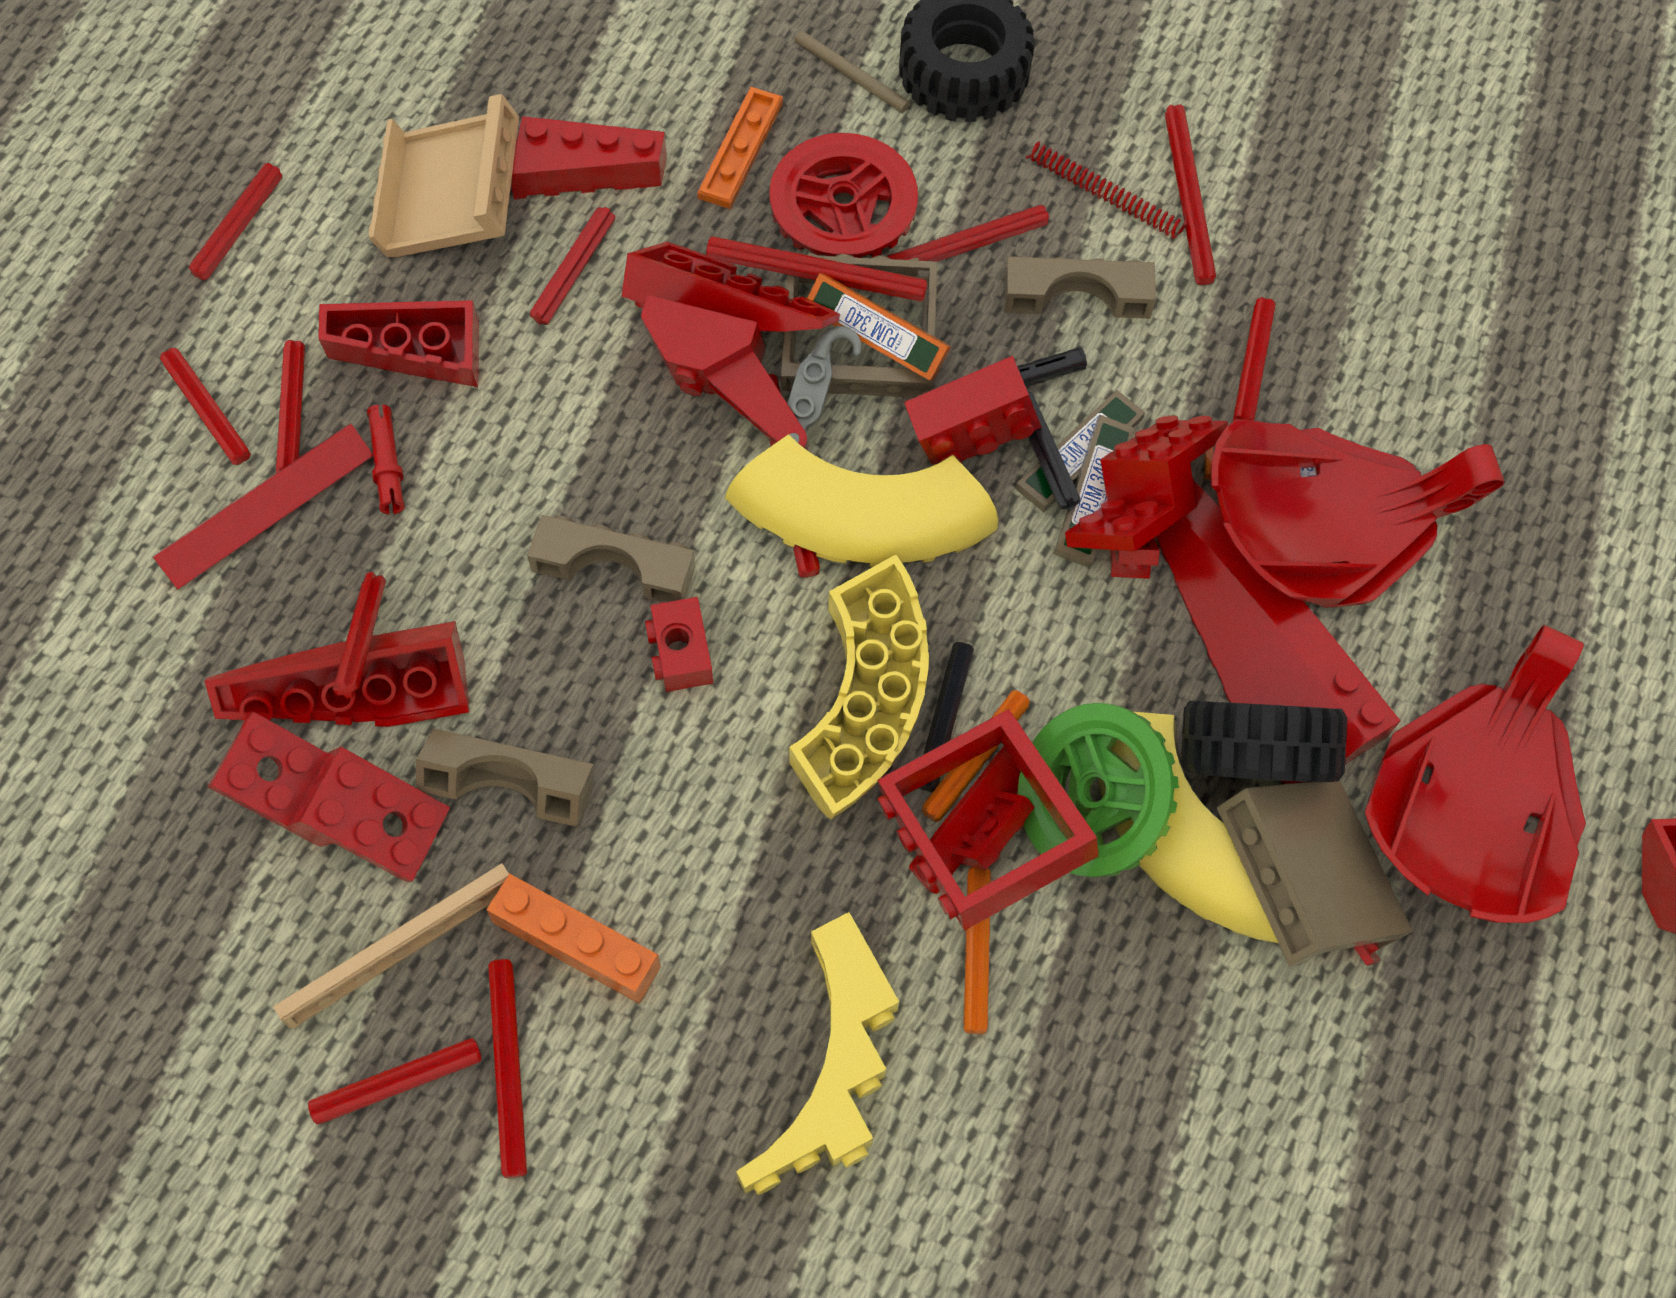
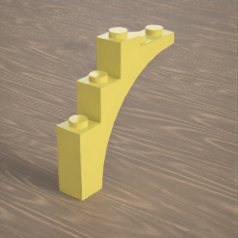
[736,912,899,1195]

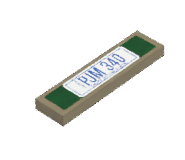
[1015,390,1145,513]
[1053,415,1136,567]

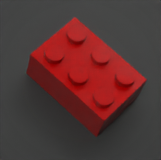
[904,356,1042,466]

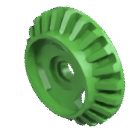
[1018,703,1179,877]

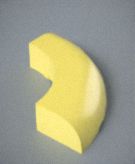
[725,435,998,567]
[789,554,929,820]
[1098,712,1278,943]

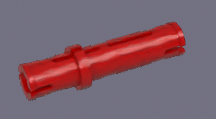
[367,404,405,514]

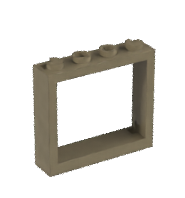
[781,252,937,398]

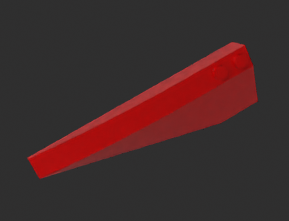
[1156,480,1401,785]

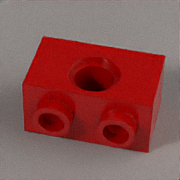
[645,597,714,692]

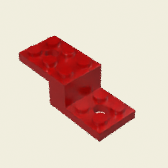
[1065,415,1228,552]
[207,712,450,882]

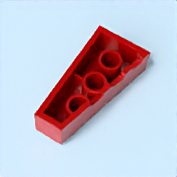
[511,116,667,199]
[318,300,479,387]

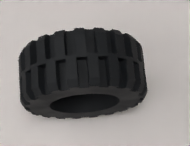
[899,0,1035,122]
[1181,700,1347,782]

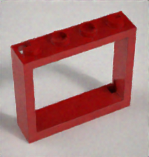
[877,709,1099,931]

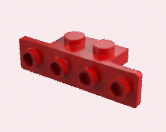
[909,746,1035,894]

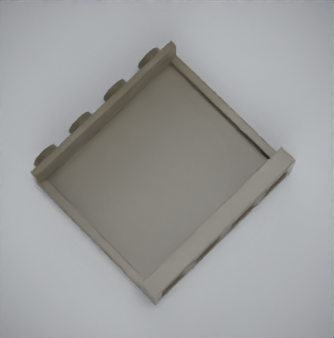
[1217,780,1413,966]

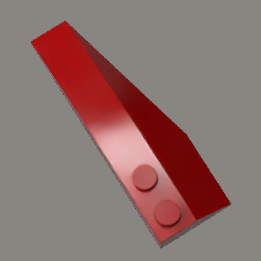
[621,241,840,332]
[204,621,470,727]

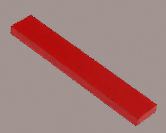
[152,424,373,590]

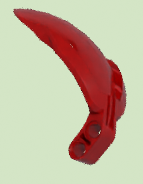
[1211,419,1505,608]
[1364,624,1586,923]

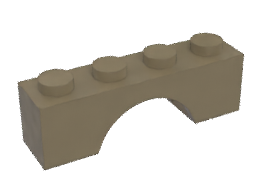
[1004,255,1156,319]
[527,515,695,603]
[416,729,594,827]

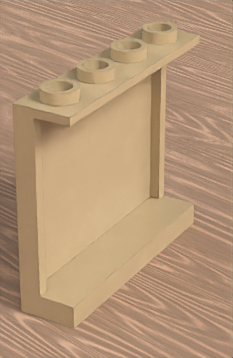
[369,94,519,257]

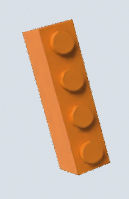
[486,873,661,1004]

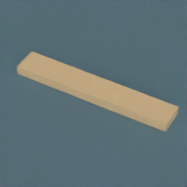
[273,863,509,1029]

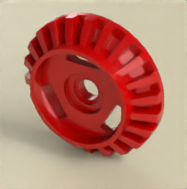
[769,133,918,258]

